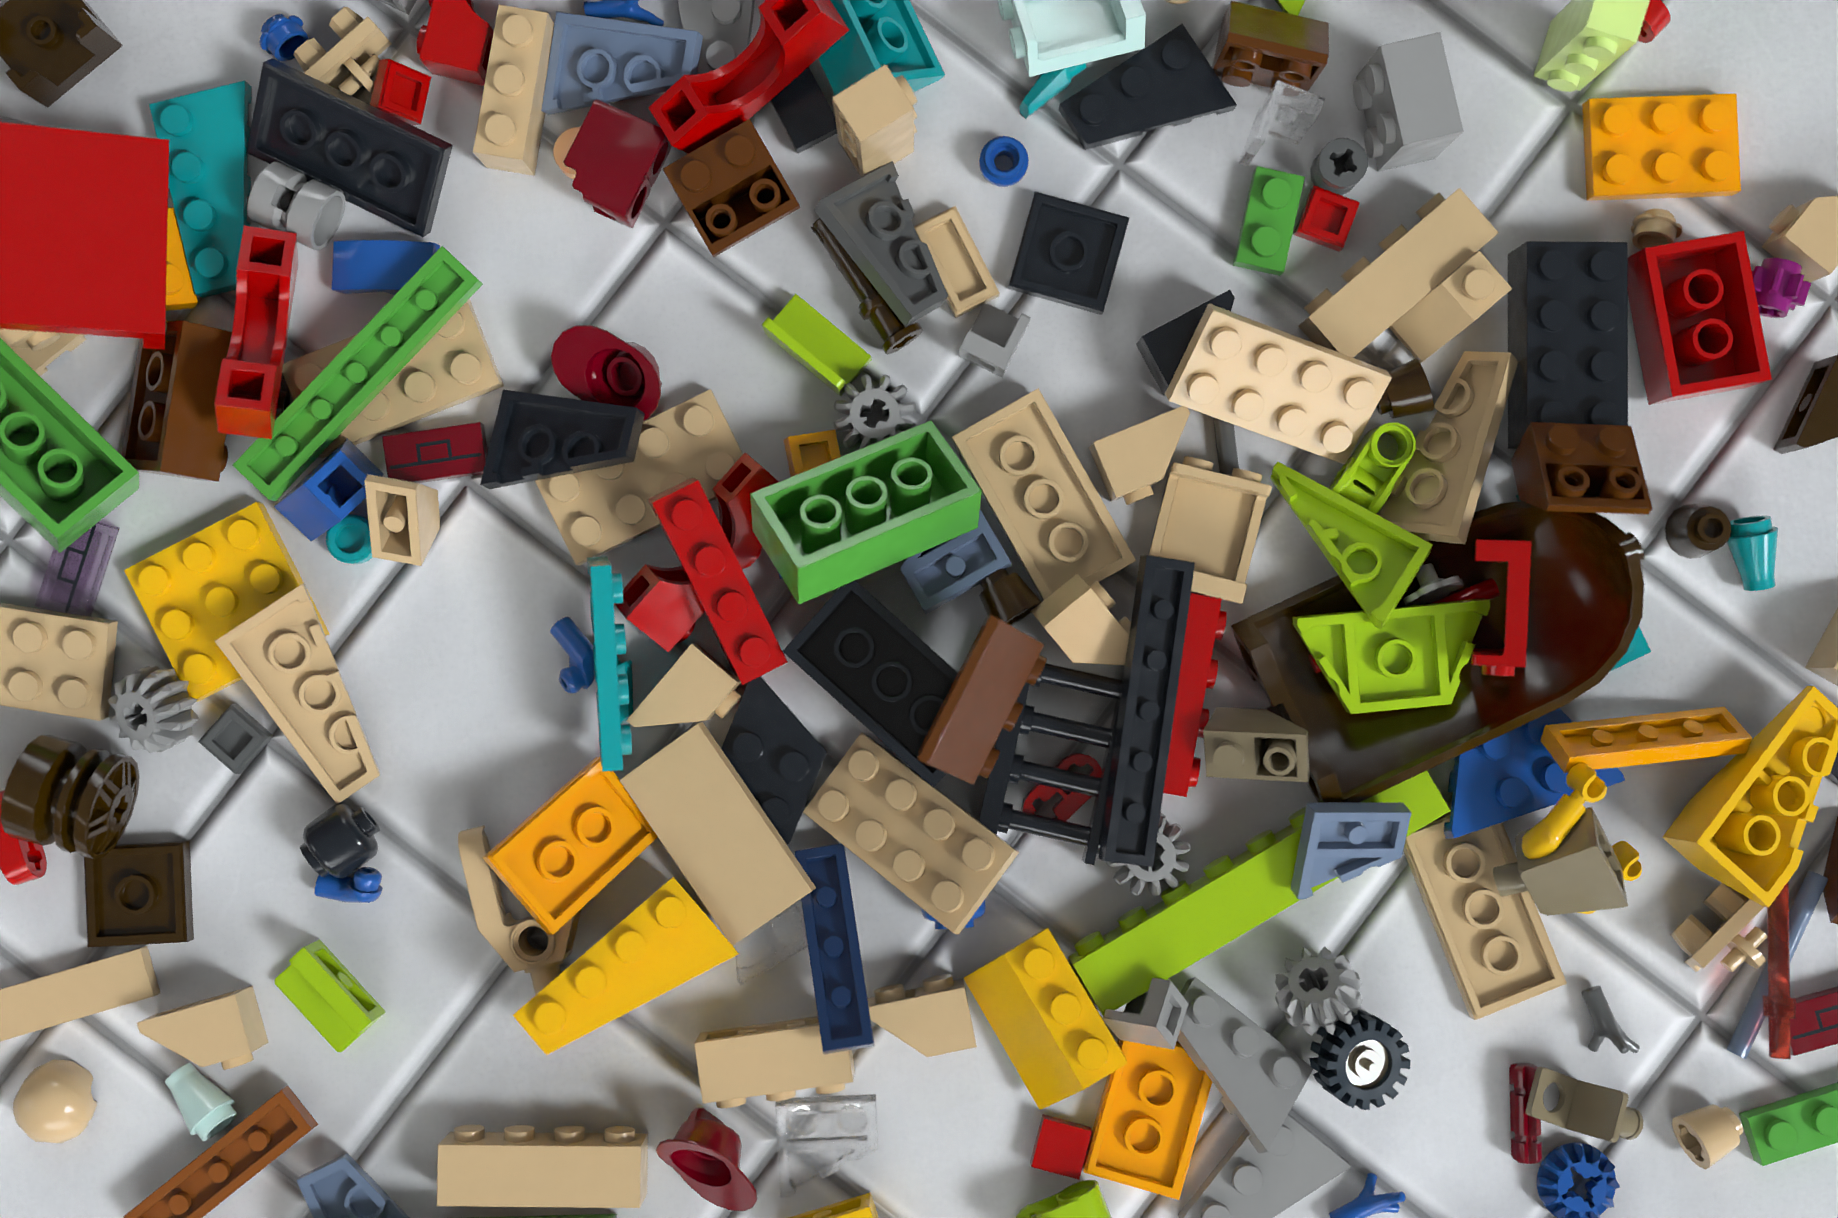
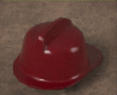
[551,325,662,421]
[656,1108,757,1211]

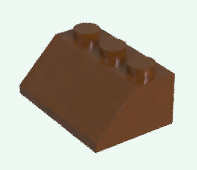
[121,320,232,482]
[917,615,1047,785]

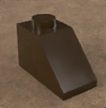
[1773,355,1838,454]

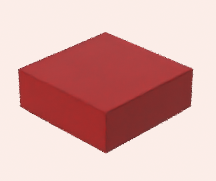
[370,59,431,125]
[1294,185,1360,252]
[1030,1114,1092,1180]

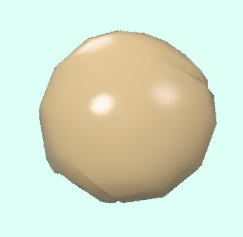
[13,1060,97,1143]

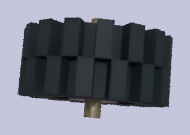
[1309,1010,1411,1110]

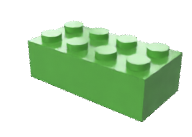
[0,338,139,553]
[751,420,982,604]

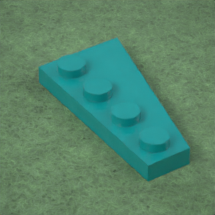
[149,80,252,298]
[587,556,632,772]

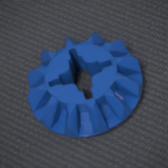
[1537,1142,1620,1218]

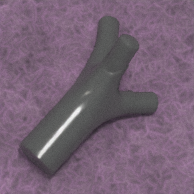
[1581,986,1640,1054]

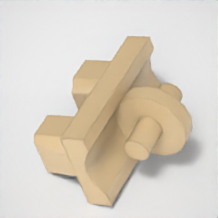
[294,7,392,96]
[1670,883,1768,972]

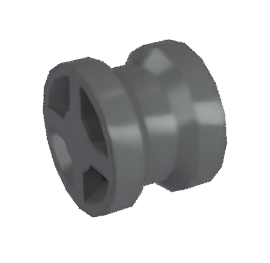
[1310,138,1368,195]

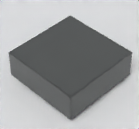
[198,704,274,774]

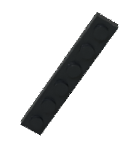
[1098,555,1195,867]

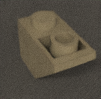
[1203,707,1310,782]

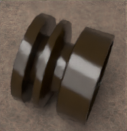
[1,735,140,859]

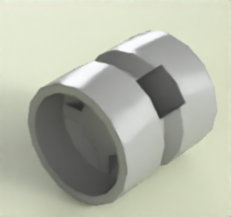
[247,162,345,250]

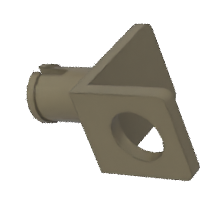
[1526,1066,1644,1143]

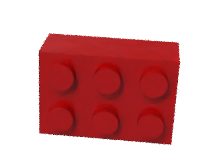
[1628,231,1772,405]

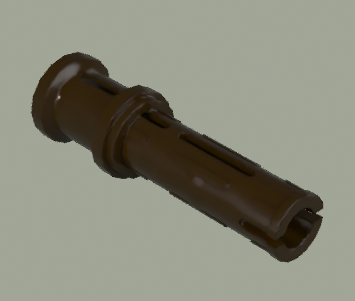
[811,218,923,355]

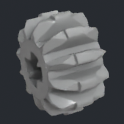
[833,374,916,449]
[108,666,199,753]
[1106,813,1191,897]
[1275,946,1362,1036]

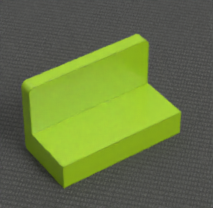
[761,294,872,397]
[275,939,386,1052]

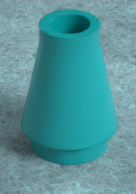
[1727,515,1778,591]

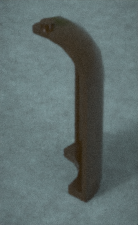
[1231,501,1644,803]

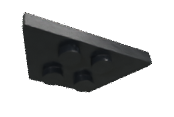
[721,676,828,845]

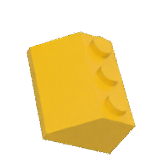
[963,927,1128,1110]

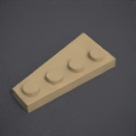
[1377,351,1518,544]
[215,583,380,804]

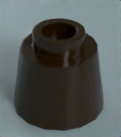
[1376,358,1434,419]
[1665,504,1731,559]
[979,568,1041,626]

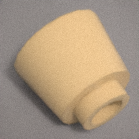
[1672,1104,1743,1169]

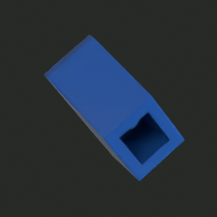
[274,438,384,541]

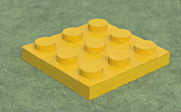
[124,502,330,702]

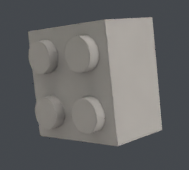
[1353,32,1464,172]

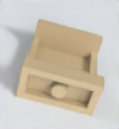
[1148,456,1272,604]

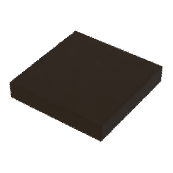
[84,841,194,947]

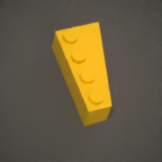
[512,877,739,1055]

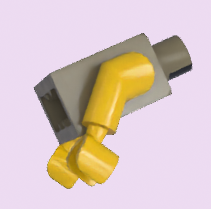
[1493,763,1642,916]

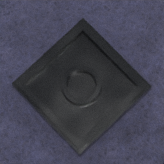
[1008,191,1130,315]

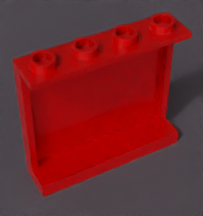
[0,122,169,350]

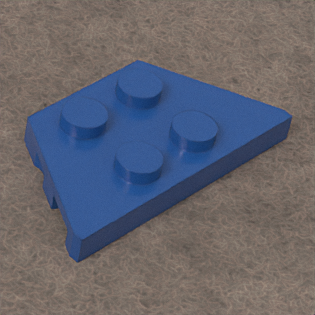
[1444,708,1625,839]

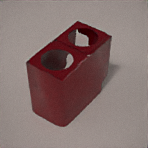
[563,99,672,229]

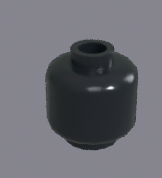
[300,804,380,878]

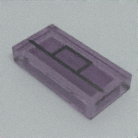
[35,521,120,617]

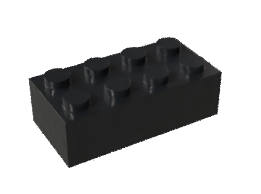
[1508,241,1628,449]
[782,580,958,788]

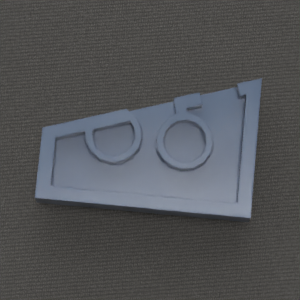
[541,12,703,115]
[296,1153,409,1218]

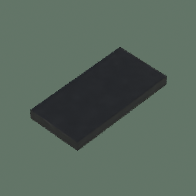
[246,58,453,237]

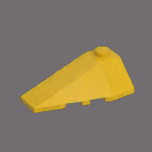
[1662,686,1838,907]

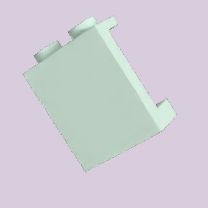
[997,0,1146,77]

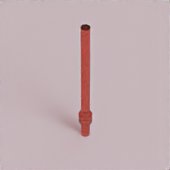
[1763,881,1796,1059]

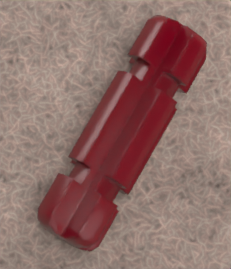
[1509,1063,1542,1164]

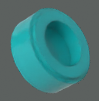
[326,514,373,564]

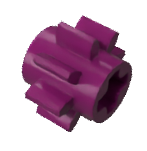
[1751,258,1811,318]

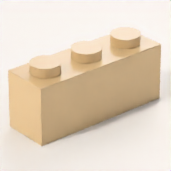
[473,4,554,176]
[832,64,917,177]
[694,1016,855,1108]

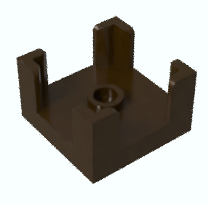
[0,0,123,108]

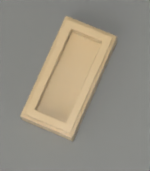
[914,206,1000,318]

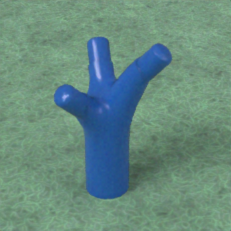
[584,0,664,26]
[1329,1173,1406,1218]

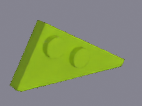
[1270,461,1433,629]

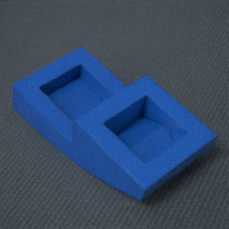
[332,240,440,295]

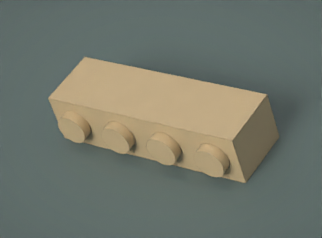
[1298,188,1499,358]
[437,1125,648,1208]

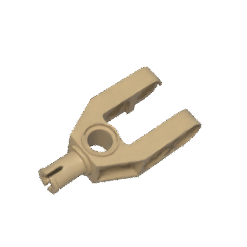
[458,825,582,995]

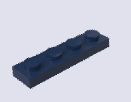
[795,843,875,1055]

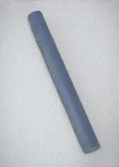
[1726,870,1828,1059]

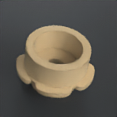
[1631,209,1682,250]

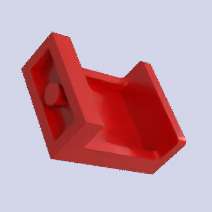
[1471,539,1531,676]

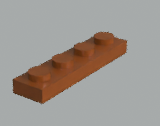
[123,1086,318,1218]

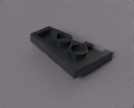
[1058,24,1237,150]
[480,389,645,489]

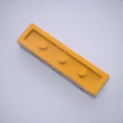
[1540,707,1752,773]

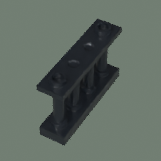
[979,663,1125,865]

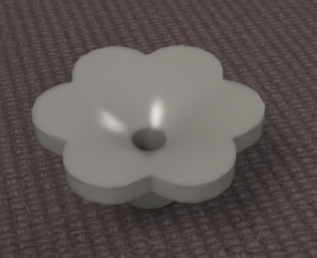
[1403,563,1465,606]

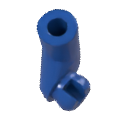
[550,617,595,694]
[315,867,383,903]

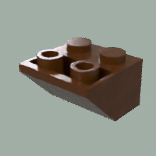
[1212,1,1329,98]
[663,119,800,258]
[1511,422,1653,515]

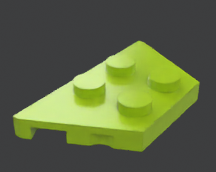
[1292,598,1490,714]

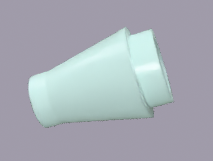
[165,1063,238,1141]

